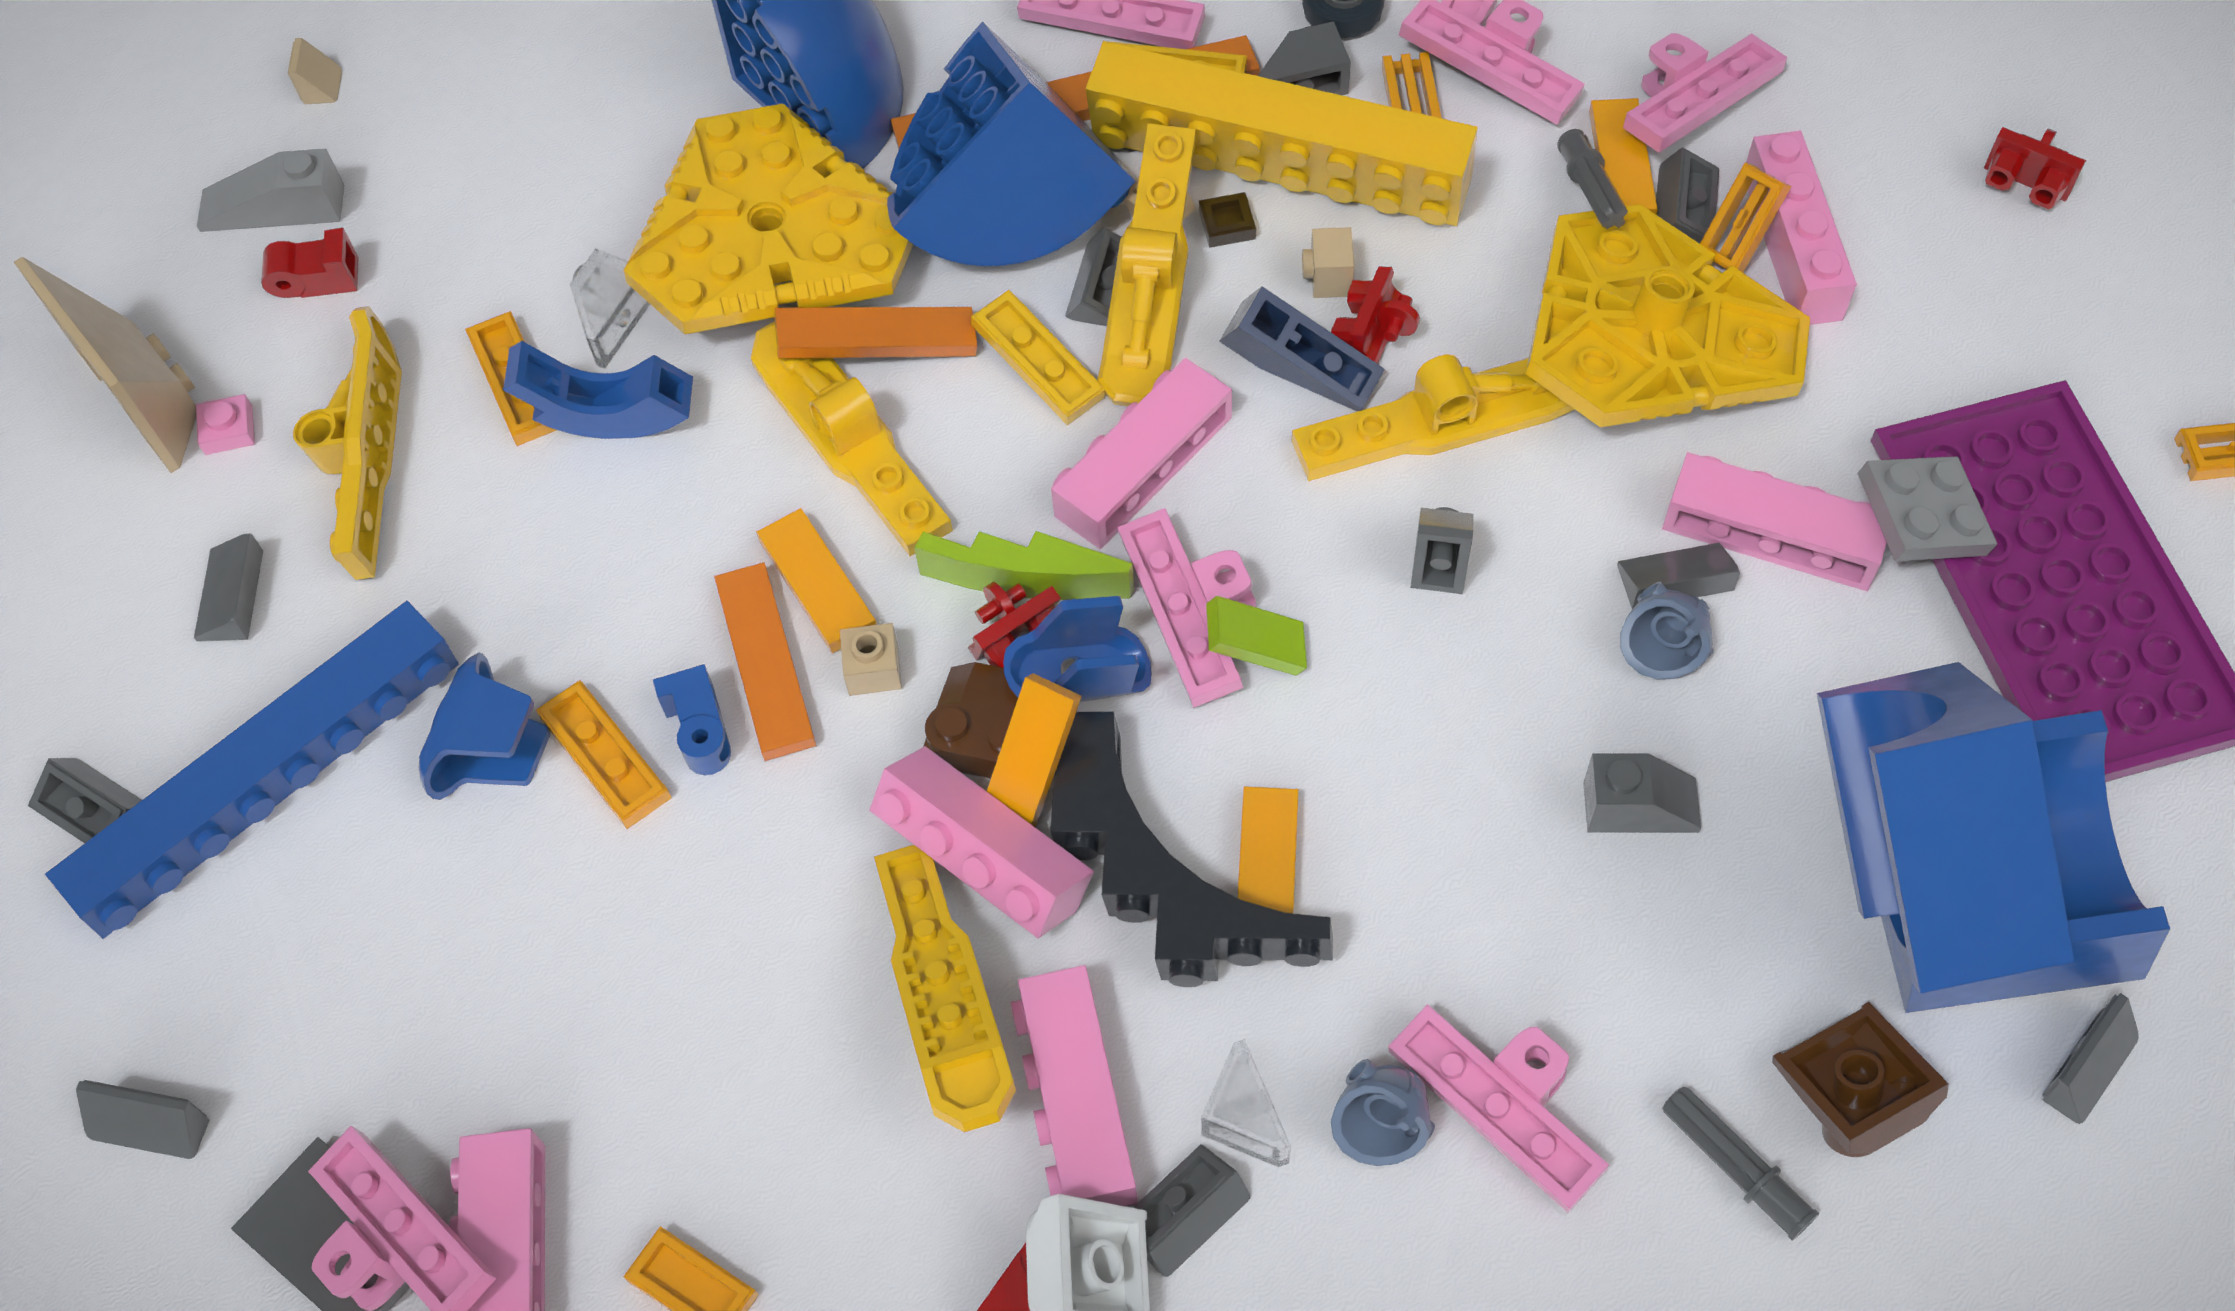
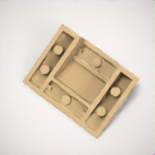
[14,257,196,473]

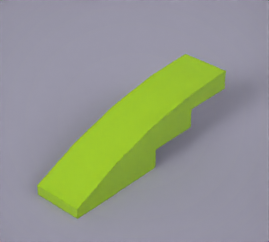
[914,531,1134,600]

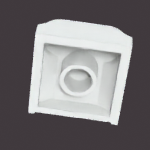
[1026,1194,1150,1311]

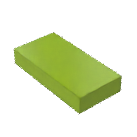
[1206,596,1307,676]

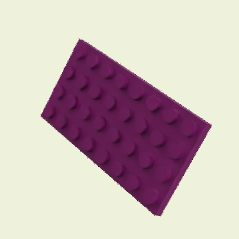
[1870,380,2235,782]

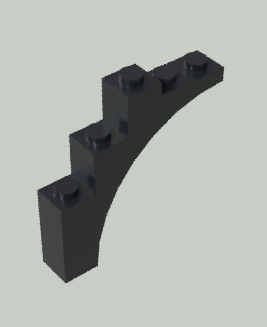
[1050,711,1333,987]

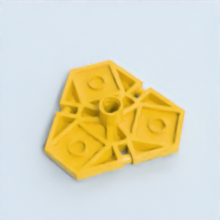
[623,103,913,335]
[1526,204,1810,427]

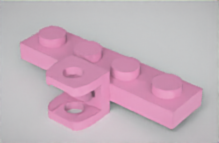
[1017,0,1205,49]
[1399,0,1585,125]
[1623,33,1787,153]
[1117,508,1256,708]
[1388,1004,1609,1213]
[308,1126,497,1311]

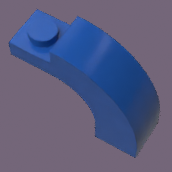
[503,341,693,439]

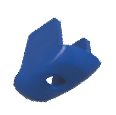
[1003,596,1152,702]
[418,652,550,800]

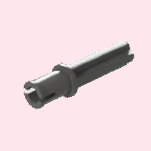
[1557,129,1628,229]
[1662,1087,1820,1241]

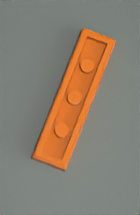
[774,307,977,358]
[714,562,817,761]

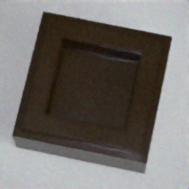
[1199,192,1256,248]

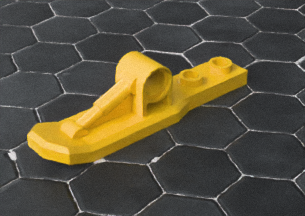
[1097,123,1196,406]
[293,306,402,580]
[751,321,953,557]
[1291,354,1575,481]
[874,845,1016,1133]

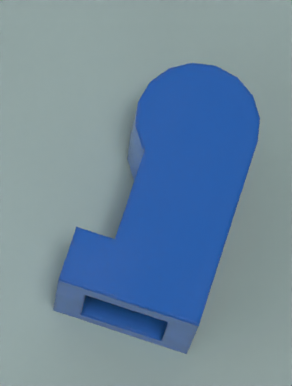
[653,664,731,776]

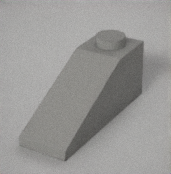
[197,148,345,232]

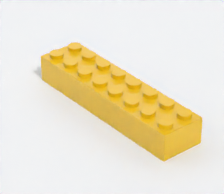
[1085,41,1478,226]

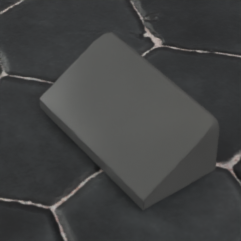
[1656,147,1719,244]
[1065,227,1122,326]
[194,533,263,641]
[1617,543,1740,609]
[28,758,142,843]
[2042,993,2139,1124]
[76,1080,209,1159]
[1133,1144,1250,1277]

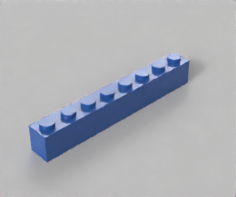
[45,600,459,939]

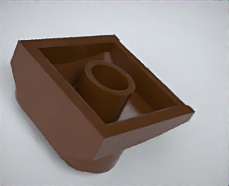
[923,662,1018,779]
[1772,1002,1949,1157]

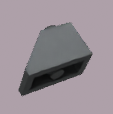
[1258,21,1351,95]
[1410,507,1473,594]
[1583,753,1701,833]

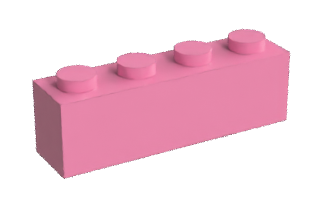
[1746,130,1857,325]
[1051,358,1232,550]
[1662,452,1887,592]
[869,746,1094,939]
[1011,965,1138,1207]
[449,1128,546,1311]

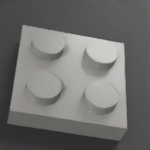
[1857,457,1997,561]

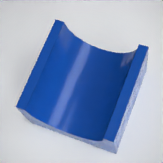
[1816,662,2075,994]
[1881,710,2170,1013]

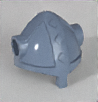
[1620,581,1714,679]
[1331,1059,1435,1166]

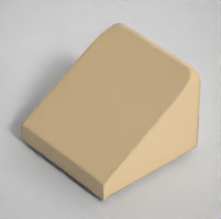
[288,38,342,104]

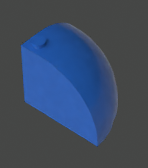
[712,0,904,169]
[887,21,1136,266]

